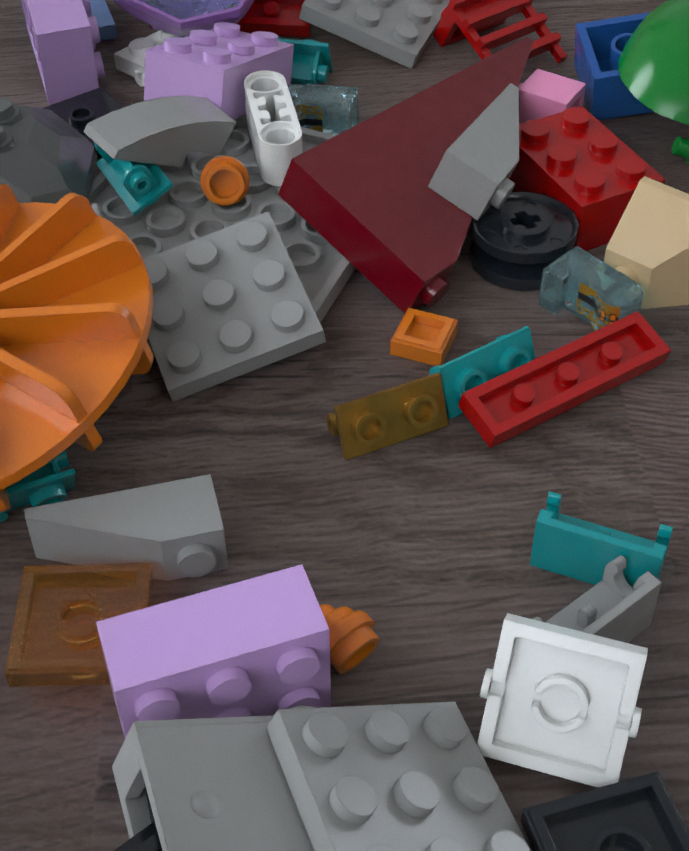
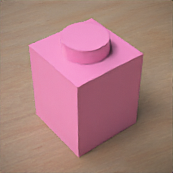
[518,68,586,125]

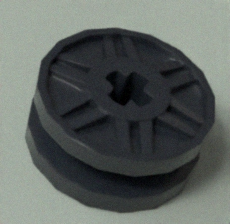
[470,192,579,291]

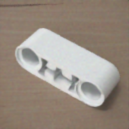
[244,70,303,186]

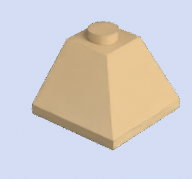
[599,176,689,309]

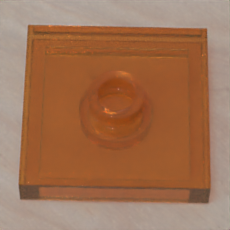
[5,563,154,687]

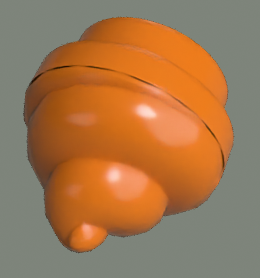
[200,156,250,206]
[319,604,380,674]

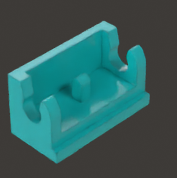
[530,491,673,587]

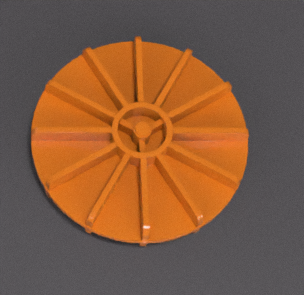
[0,184,154,513]

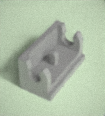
[533,555,662,643]

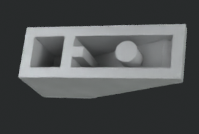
[428,83,519,221]
[24,474,228,581]

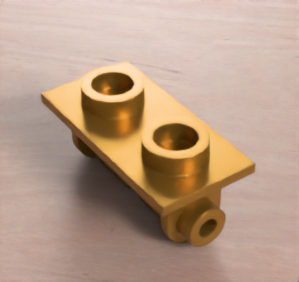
[326,373,448,460]

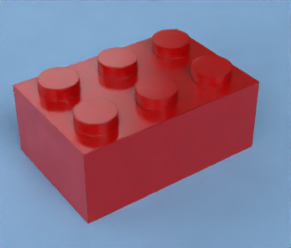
[509,106,666,255]

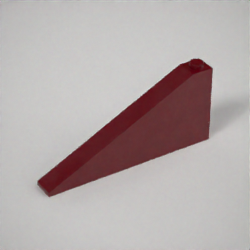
[278,37,533,314]

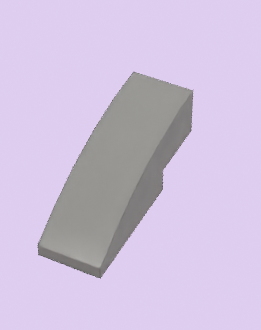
[84,95,236,167]

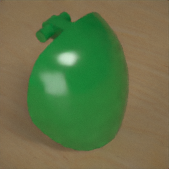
[618,0,689,165]

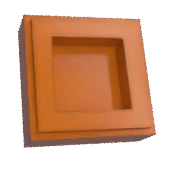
[390,308,458,366]

